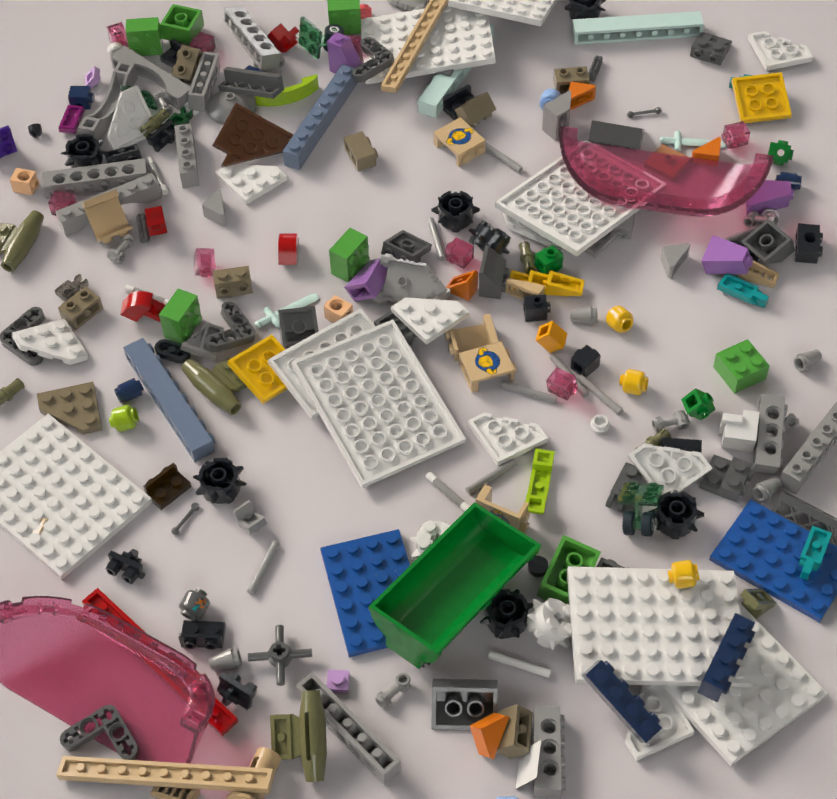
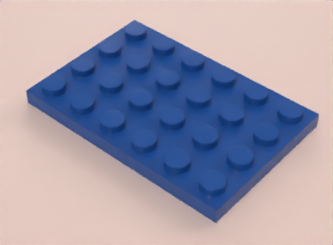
[709,499,837,623]
[320,529,410,657]

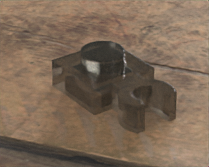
[55,274,89,302]

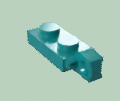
[717,273,769,308]
[799,526,832,581]

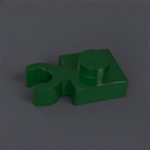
[168,107,193,129]

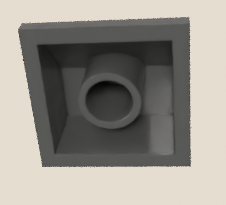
[741,219,795,264]
[479,245,509,299]

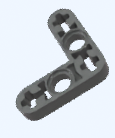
[352,37,394,83]
[205,302,256,352]
[0,307,45,366]
[60,705,140,760]

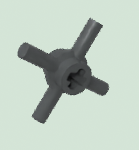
[248,625,312,686]

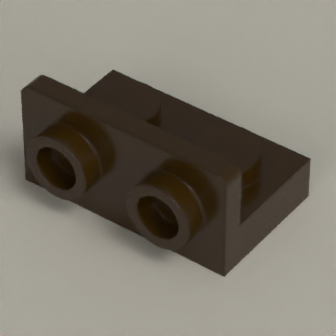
[143,463,192,510]

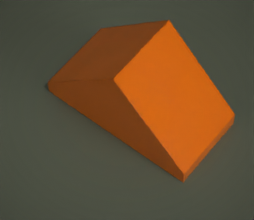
[568,82,596,110]
[691,137,721,168]
[446,270,478,301]
[470,713,510,760]

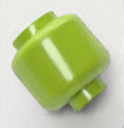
[109,405,139,432]

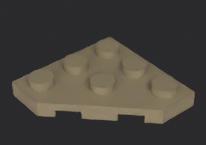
[37,381,102,435]

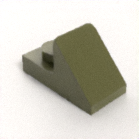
[740,589,777,619]

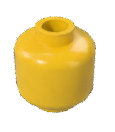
[606,305,633,333]
[619,369,649,396]
[667,560,700,589]

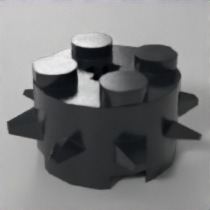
[564,0,606,19]
[61,134,108,168]
[431,191,480,233]
[468,220,511,256]
[193,458,247,504]
[648,490,704,540]
[480,589,533,639]

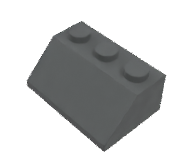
[588,120,645,152]
[431,678,498,730]

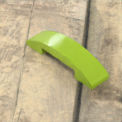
[255,74,319,107]
[525,449,555,515]

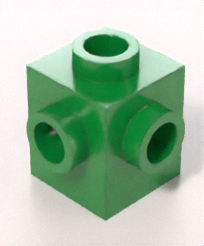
[767,140,794,166]
[535,245,564,275]
[681,388,716,420]

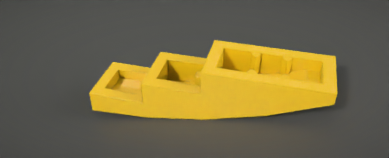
[509,270,585,296]

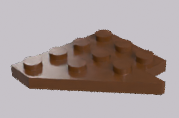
[212,103,294,167]

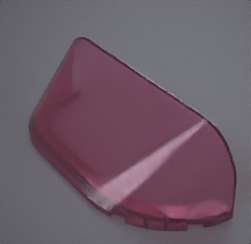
[559,126,774,217]
[0,596,215,764]

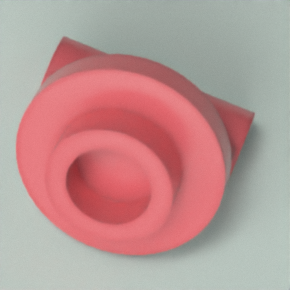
[360,4,372,19]

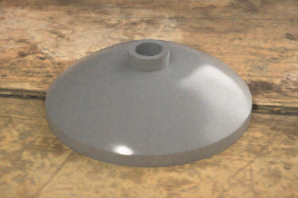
[207,91,256,125]

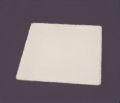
[516,740,541,789]

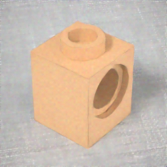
[10,168,39,195]
[324,295,353,323]

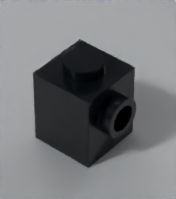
[523,294,551,322]
[570,345,601,377]

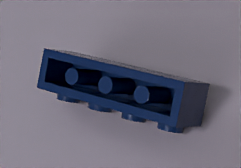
[697,613,756,703]
[581,660,662,743]

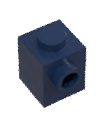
[68,86,95,110]

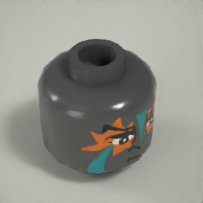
[179,588,210,621]

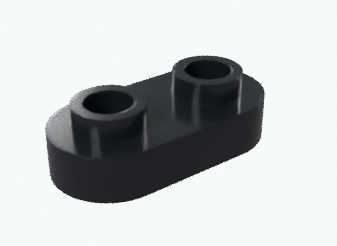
[154,339,191,364]

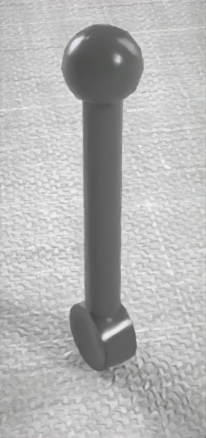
[627,107,662,118]
[171,503,199,535]

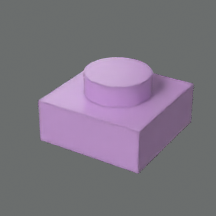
[85,66,101,88]
[326,670,350,694]

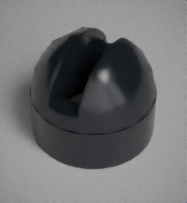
[28,123,42,138]

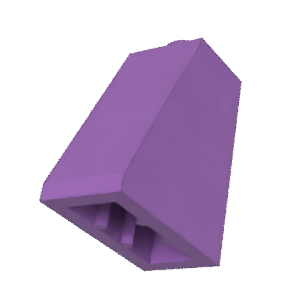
[327,32,362,74]
[746,179,794,215]
[701,236,753,274]
[344,258,388,301]

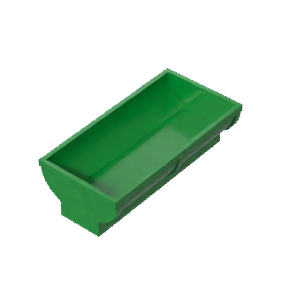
[369,502,541,669]

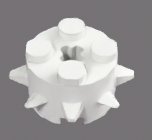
[410,520,451,559]
[527,598,572,650]

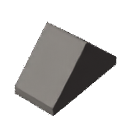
[202,189,226,227]
[661,243,691,279]

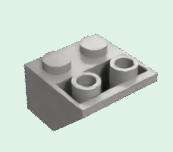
[542,91,571,141]

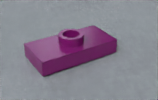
[58,105,85,134]

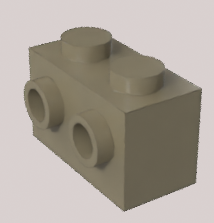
[172,45,203,84]
[553,66,590,94]
[455,92,497,128]
[344,131,378,171]
[213,266,253,298]
[58,286,103,330]
[497,704,533,759]

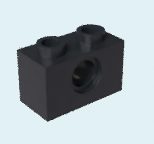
[795,223,823,264]

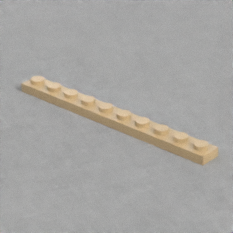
[380,0,448,93]
[56,756,275,794]

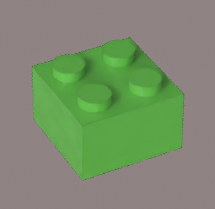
[327,0,361,35]
[160,4,204,45]
[125,17,163,56]
[329,228,370,282]
[159,289,202,344]
[713,339,770,394]

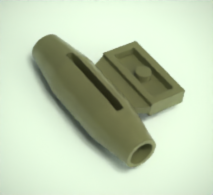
[0,210,44,272]
[182,358,247,415]
[270,690,327,782]

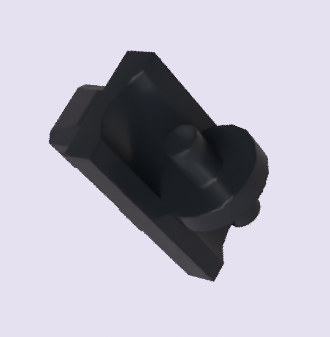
[146,120,175,152]
[106,549,145,584]
[217,671,257,710]

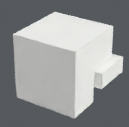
[718,410,759,452]

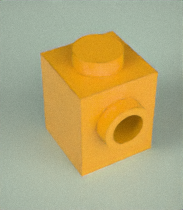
[535,321,568,353]

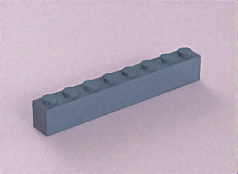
[283,64,358,170]
[123,338,216,462]

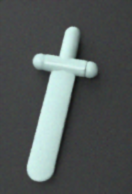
[659,130,727,152]
[255,294,319,328]

